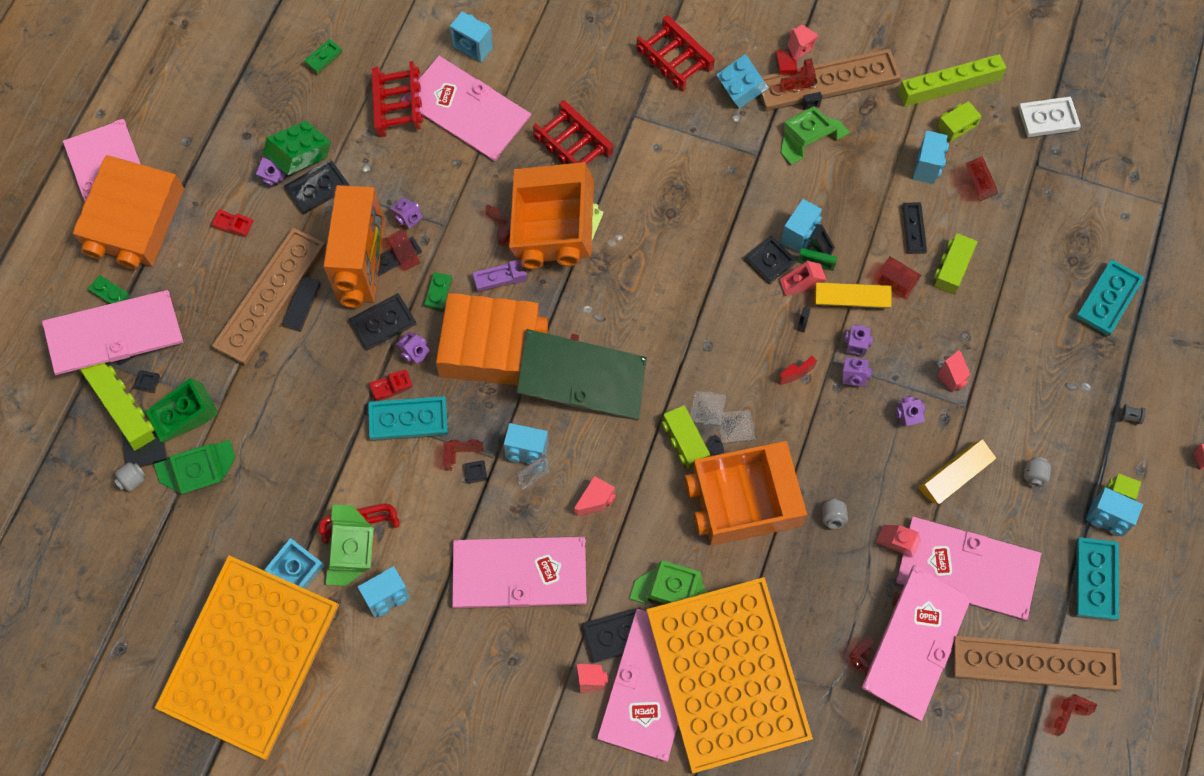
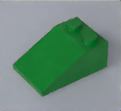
[145,378,219,443]

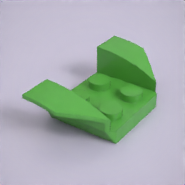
[781,106,850,165]
[326,504,374,586]
[630,560,707,604]

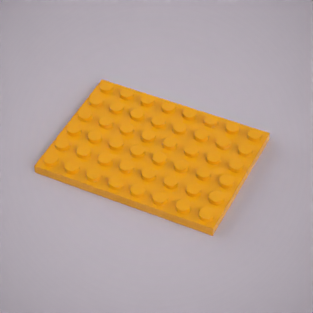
[155,555,340,760]
[646,577,813,774]

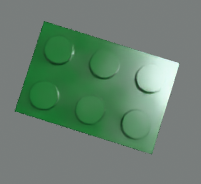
[263,121,331,175]

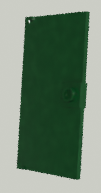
[516,329,647,420]

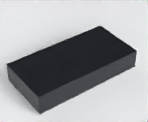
[809,224,835,255]

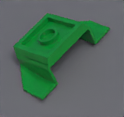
[154,440,236,494]

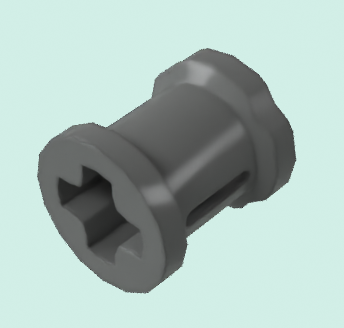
[1121,404,1146,425]

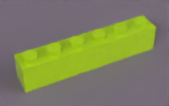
[898,54,1007,107]
[79,363,155,451]

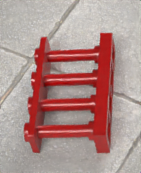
[636,15,715,91]
[372,61,423,137]
[533,100,613,164]

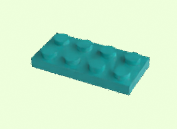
[1076,259,1145,336]
[369,396,448,441]
[1076,537,1119,621]

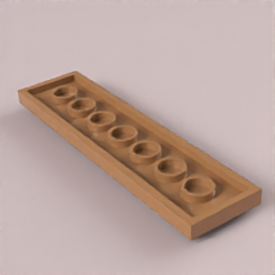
[760,49,901,111]
[212,227,326,365]
[954,636,1121,692]

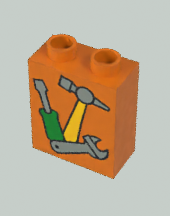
[324,185,385,308]

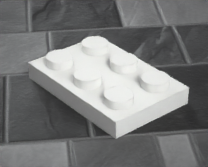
[1018,97,1081,138]

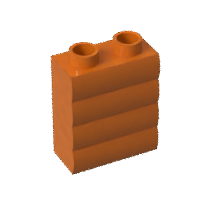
[73,155,184,269]
[509,162,594,269]
[436,293,549,386]
[684,441,807,545]

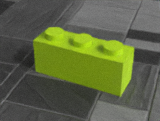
[934,233,978,295]
[661,405,710,470]

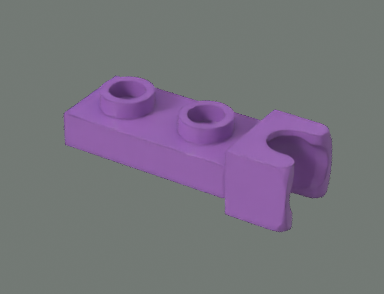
[473,259,527,292]

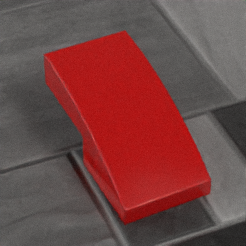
[775,50,798,75]
[212,209,254,237]
[778,355,817,385]
[369,369,413,401]

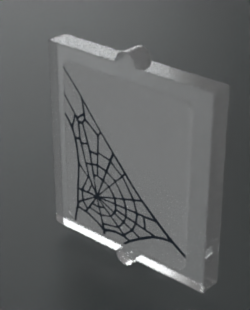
[691,391,727,427]
[717,410,756,444]
[516,454,550,490]

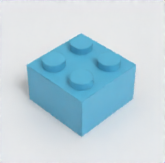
[450,11,493,62]
[716,54,769,109]
[913,130,949,184]
[780,199,823,254]
[504,423,549,467]
[1085,487,1143,537]
[265,538,325,589]
[358,566,410,618]

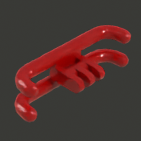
[318,503,400,544]

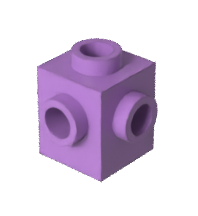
[256,157,286,186]
[390,197,423,229]
[844,325,873,356]
[395,332,430,363]
[843,357,872,387]
[895,396,925,426]

